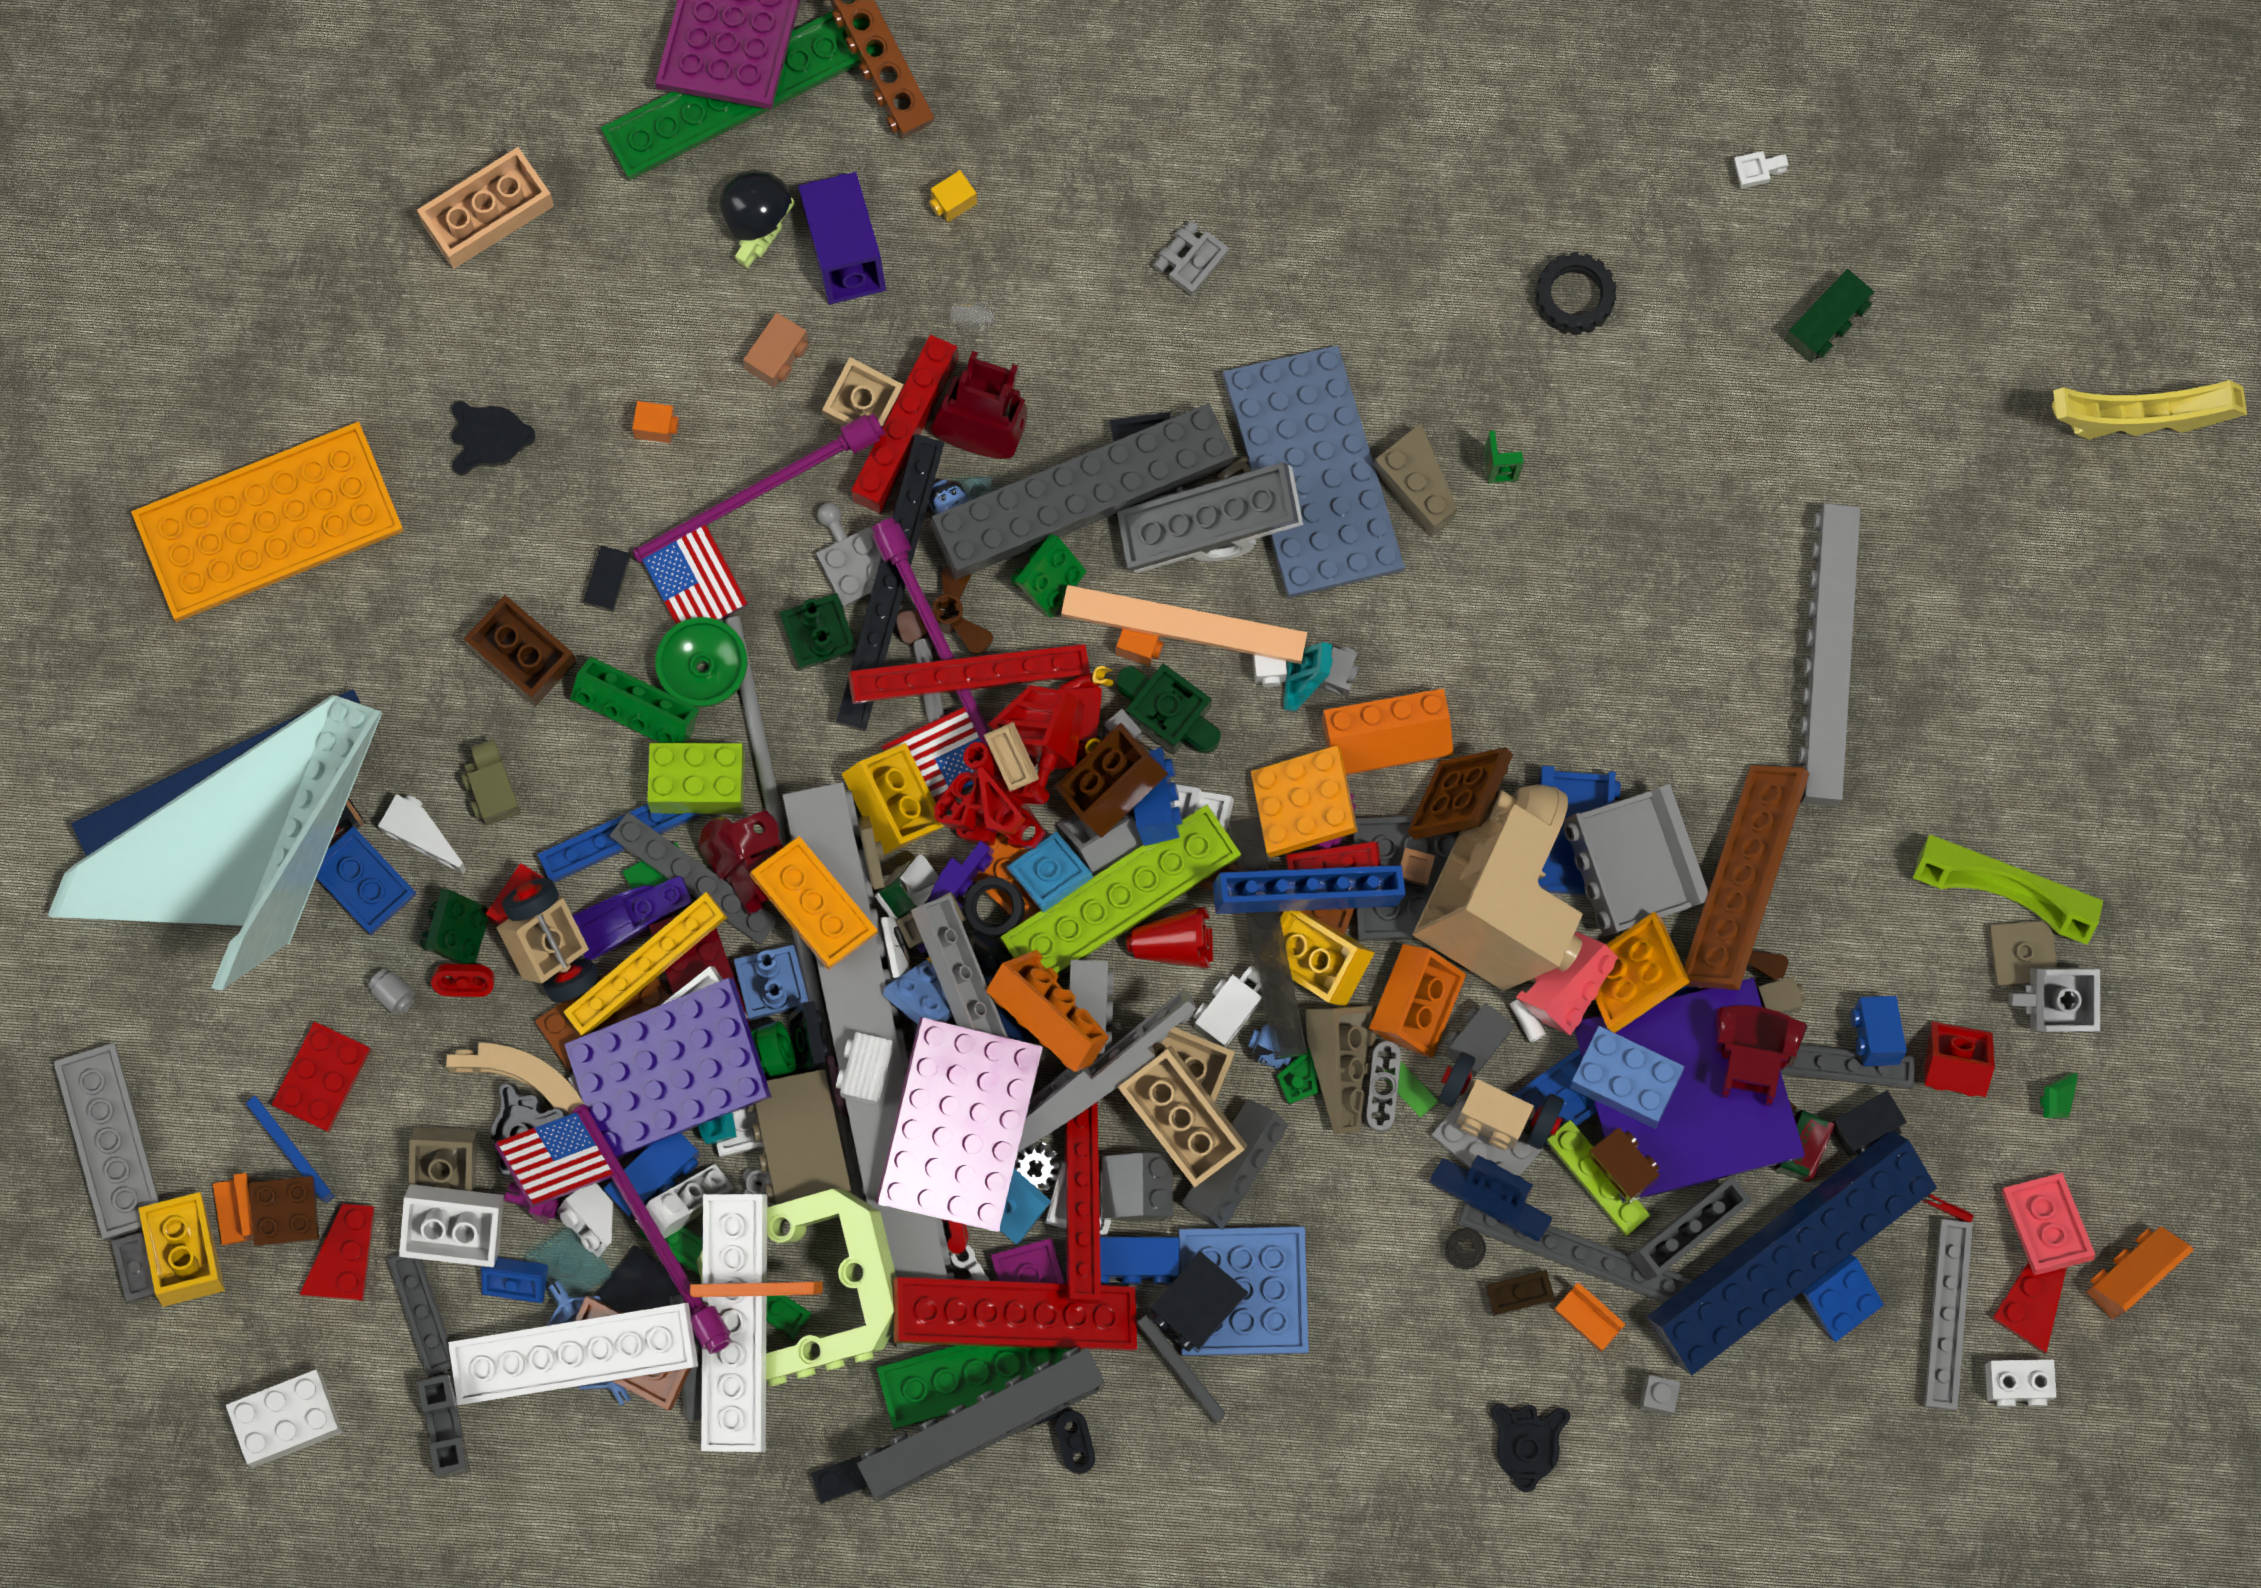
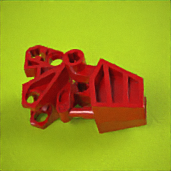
[934,685,1085,849]

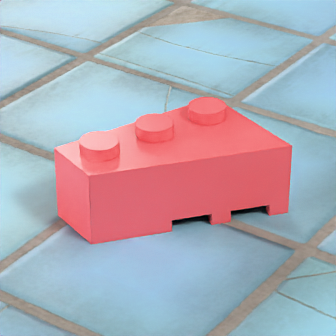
[1516,932,1618,1036]

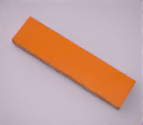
[690,1281,823,1297]

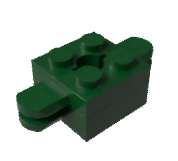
[1117,663,1221,755]

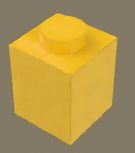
[929,170,977,223]

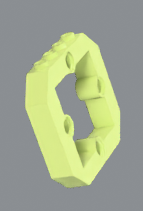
[697,1189,897,1387]

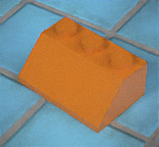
[1369,944,1466,1058]
[2086,1226,2194,1319]

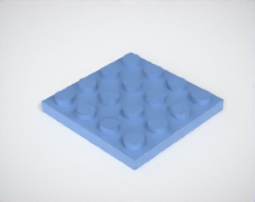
[1179,1227,1309,1356]

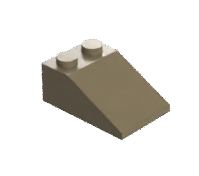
[409,1127,478,1192]

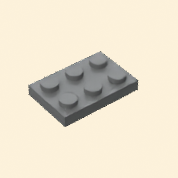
[1431,1091,1543,1176]

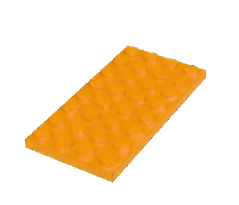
[131,421,404,622]

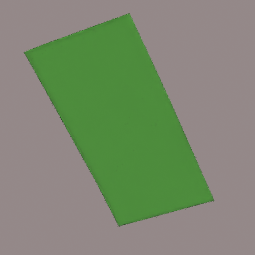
[1384,1061,1439,1118]

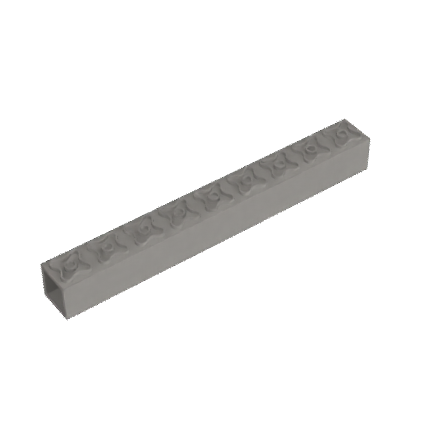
[783,782,954,1349]

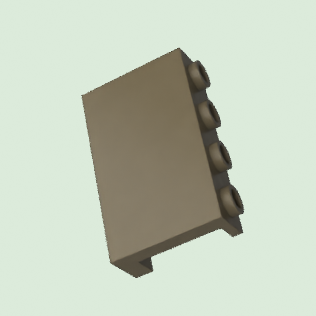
[747,1069,851,1205]

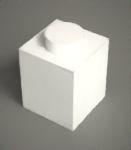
[1253,655,1287,688]

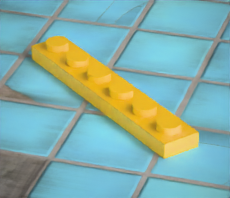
[563,892,728,1036]

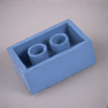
[1570,1026,1685,1129]

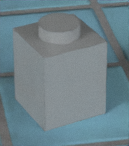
[1639,1375,1680,1417]

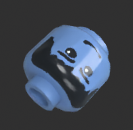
[928,479,971,515]
[1248,1024,1296,1069]

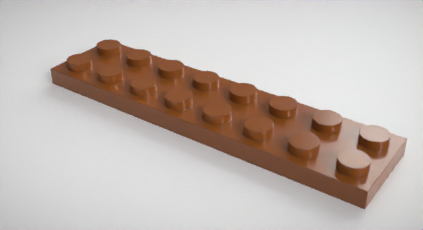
[1684,765,1809,990]

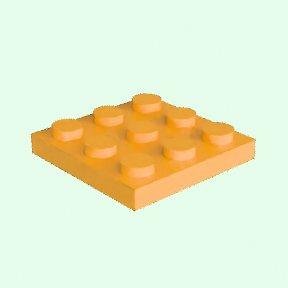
[1251,745,1358,858]
[1595,911,1690,1033]

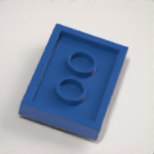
[316,826,417,936]

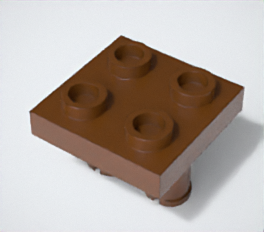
[249,1176,319,1247]

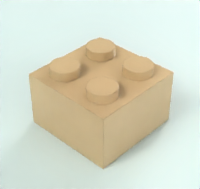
[822,357,904,428]

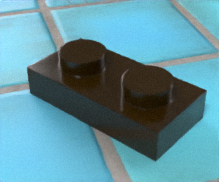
[1485,1270,1555,1317]

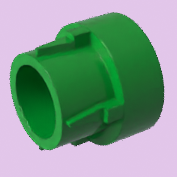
[751,1021,796,1078]

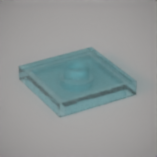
[525,1228,613,1306]

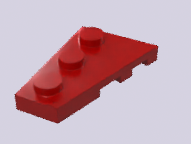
[299,1204,375,1302]

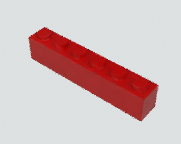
[851,334,959,514]

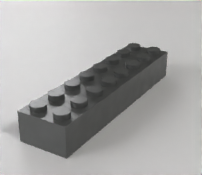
[857,1347,1105,1503]

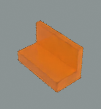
[213,1173,254,1246]
[1554,1282,1626,1352]

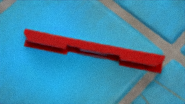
[1921,1194,1974,1223]

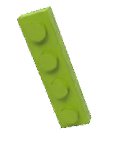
[1546,1119,1651,1236]

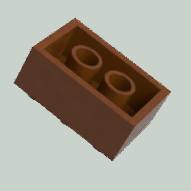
[463,595,577,707]
[1054,723,1169,838]

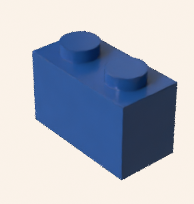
[1850,996,1907,1067]

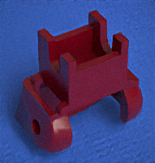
[931,350,1027,459]
[699,810,783,915]
[1714,1005,1808,1106]

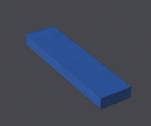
[246,1096,336,1203]

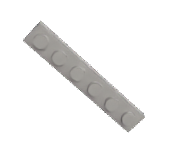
[1924,1219,1973,1411]

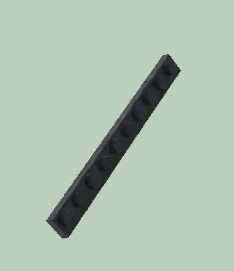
[835,434,945,732]

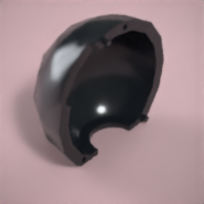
[719,169,792,241]

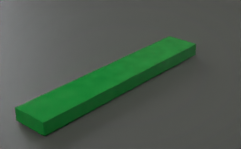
[639,1227,812,1340]

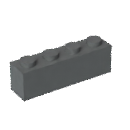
[1182,1099,1288,1230]
[1628,1176,1752,1281]

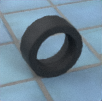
[964,877,1025,937]

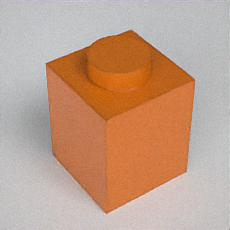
[632,401,679,444]
[1116,629,1164,667]

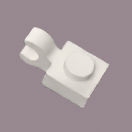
[1733,151,1789,189]
[951,1245,990,1281]

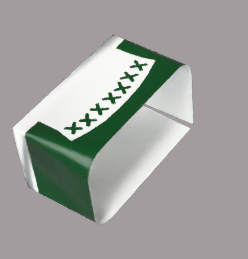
[875,855,939,919]

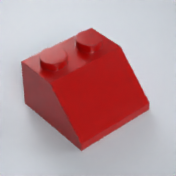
[1924,1021,1995,1097]

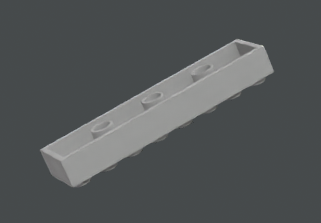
[911,895,1008,1038]

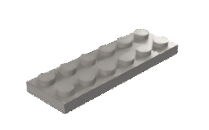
[53,1043,160,1241]

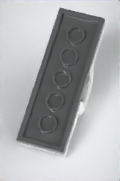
[1117,462,1303,573]

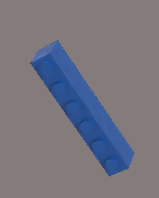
[1212,865,1405,914]

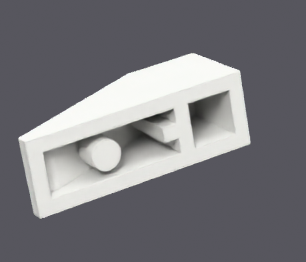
[378,794,466,874]

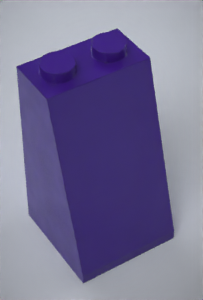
[798,172,887,305]

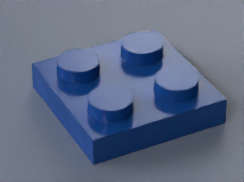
[1802,1254,1884,1342]

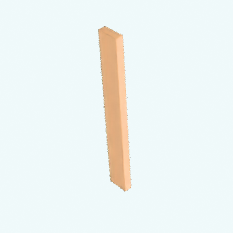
[1061,585,1308,664]

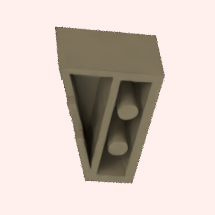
[1374,423,1457,537]

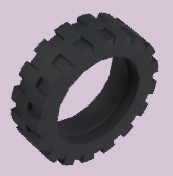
[1535,252,1616,335]

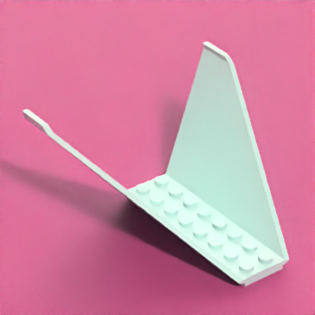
[48,695,382,990]

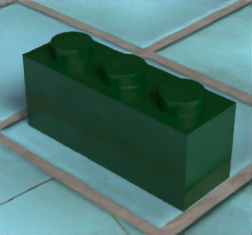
[1784,268,1875,363]

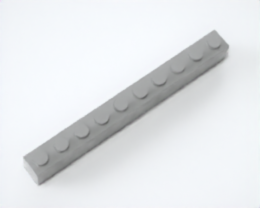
[1798,503,1861,807]

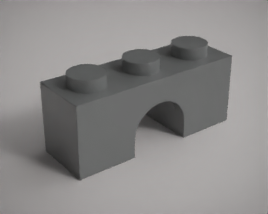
[417,1375,471,1479]

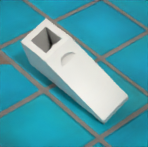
[635,1164,734,1239]

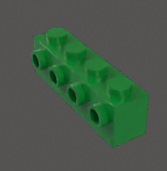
[570,656,700,743]

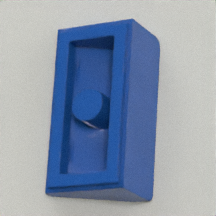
[481,1257,548,1303]

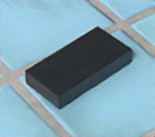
[583,545,631,612]

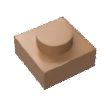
[1400,848,1435,887]

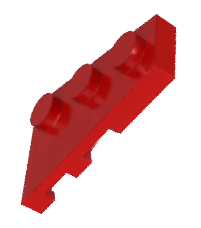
[1991,1261,2067,1354]

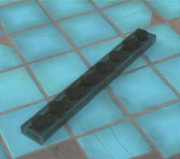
[1228,817,1307,1060]

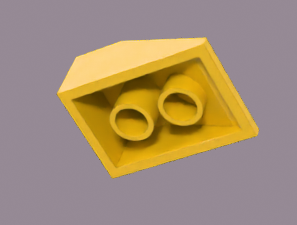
[1259,911,1375,1007]
[138,1192,225,1307]

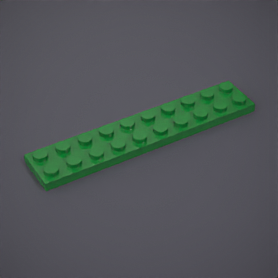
[601,0,883,181]

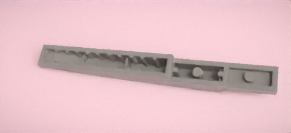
[1018,988,1196,1152]

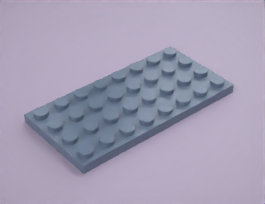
[1222,345,1405,598]

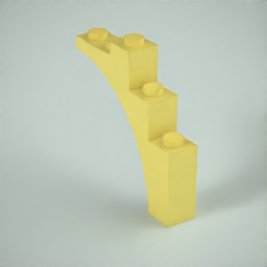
[2052,380,2247,440]

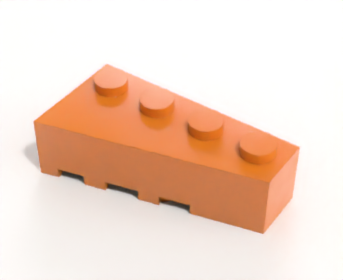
[986,950,1109,1072]

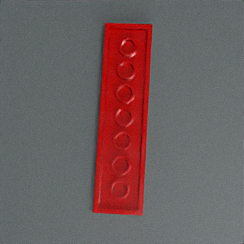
[893,1277,1137,1351]

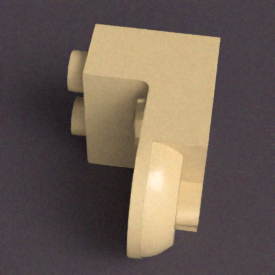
[1412,784,1583,991]

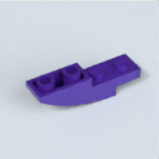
[918,841,995,956]

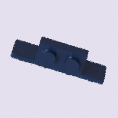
[1429,1155,1552,1242]

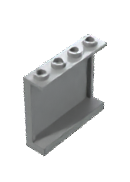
[1563,784,1708,937]

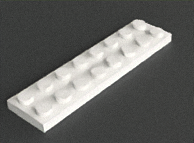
[701,1194,767,1452]
[448,1303,698,1405]

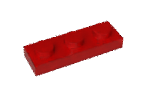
[1287,842,1381,870]

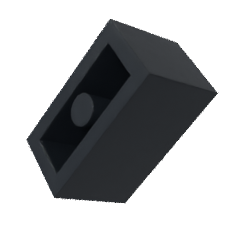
[1831,1090,1907,1157]

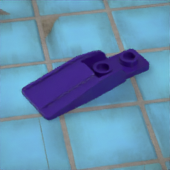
[572,876,693,960]

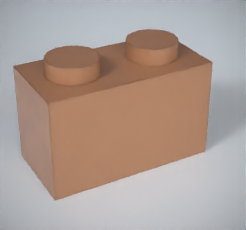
[743,312,809,388]

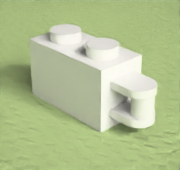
[1193,965,1269,1048]

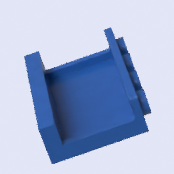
[1538,766,1621,896]

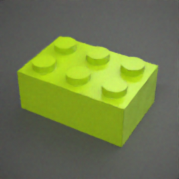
[647,743,745,814]

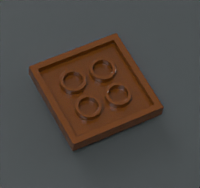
[1407,747,1513,840]

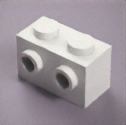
[1985,1360,2056,1408]

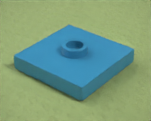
[1006,831,1093,913]
[999,1168,1052,1245]

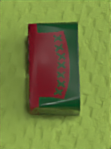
[1774,1109,1835,1183]

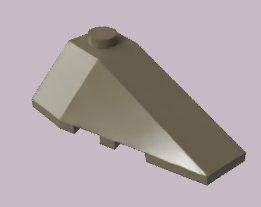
[1306,1005,1376,1134]

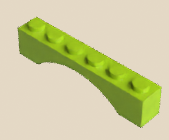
[1913,834,2104,945]

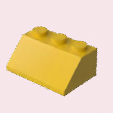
[842,743,945,855]

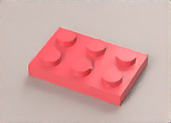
[2002,1173,2095,1276]

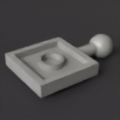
[816,502,881,608]

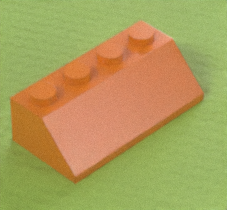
[1322,688,1454,775]

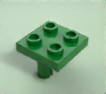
[1011,534,1087,618]

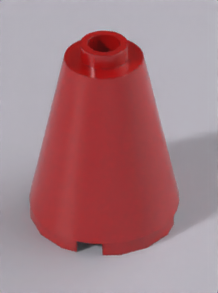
[1127,907,1213,969]

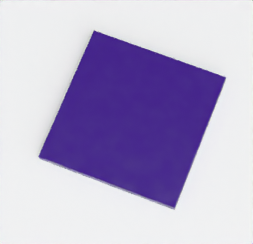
[1574,978,1805,1203]

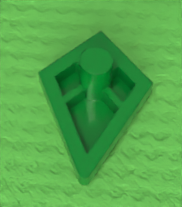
[1277,1048,1318,1105]
[2039,1072,2078,1118]

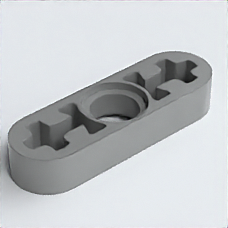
[1366,1041,1401,1133]

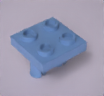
[734,944,809,1021]
[883,959,953,1024]

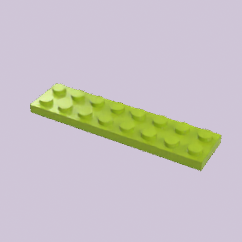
[1000,804,1241,975]

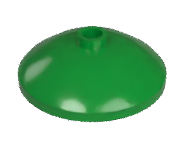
[655,617,748,707]

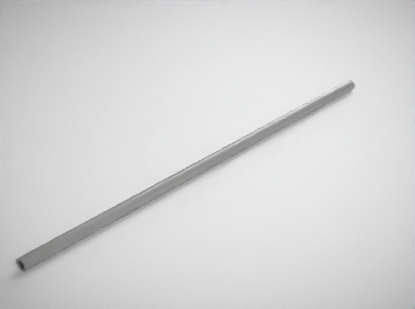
[725,616,866,1202]

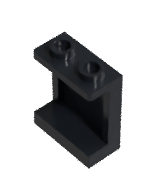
[1150,1251,1248,1353]

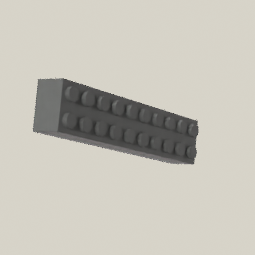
[930,403,1234,580]

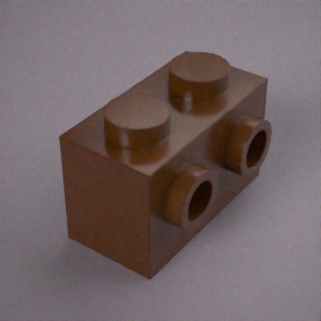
[1588,1127,1660,1204]

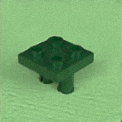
[779,593,856,671]
[420,889,489,964]

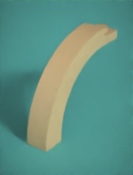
[446,1043,584,1115]

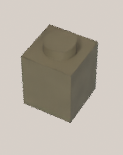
[1757,976,1805,1015]

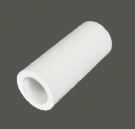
[1509,999,1546,1043]

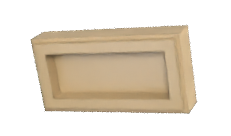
[984,722,1039,792]

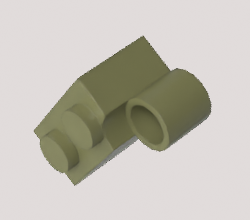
[461,739,521,826]

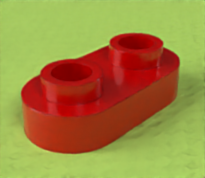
[431,964,495,997]

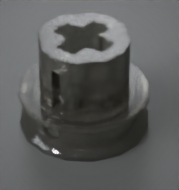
[1445,1228,1486,1270]

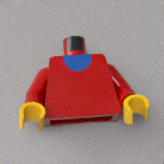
[1058,666,1113,758]

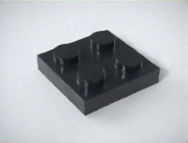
[787,1001,828,1074]

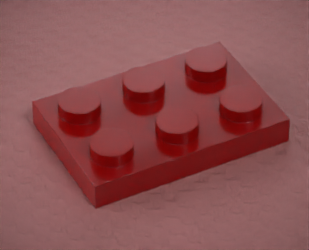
[271,1021,372,1133]

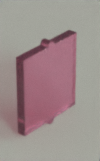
[827,1056,849,1119]

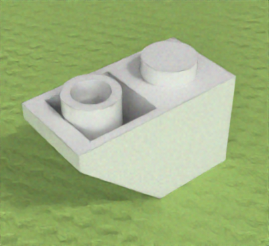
[557,1183,613,1258]

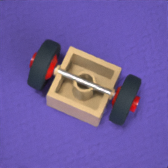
[496,878,599,1002]
[1439,1052,1564,1151]

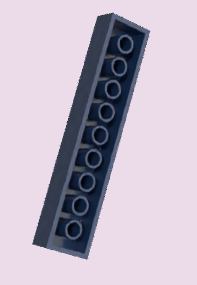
[1646,1130,1937,1375]

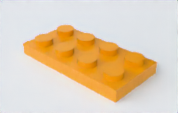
[750,836,878,970]

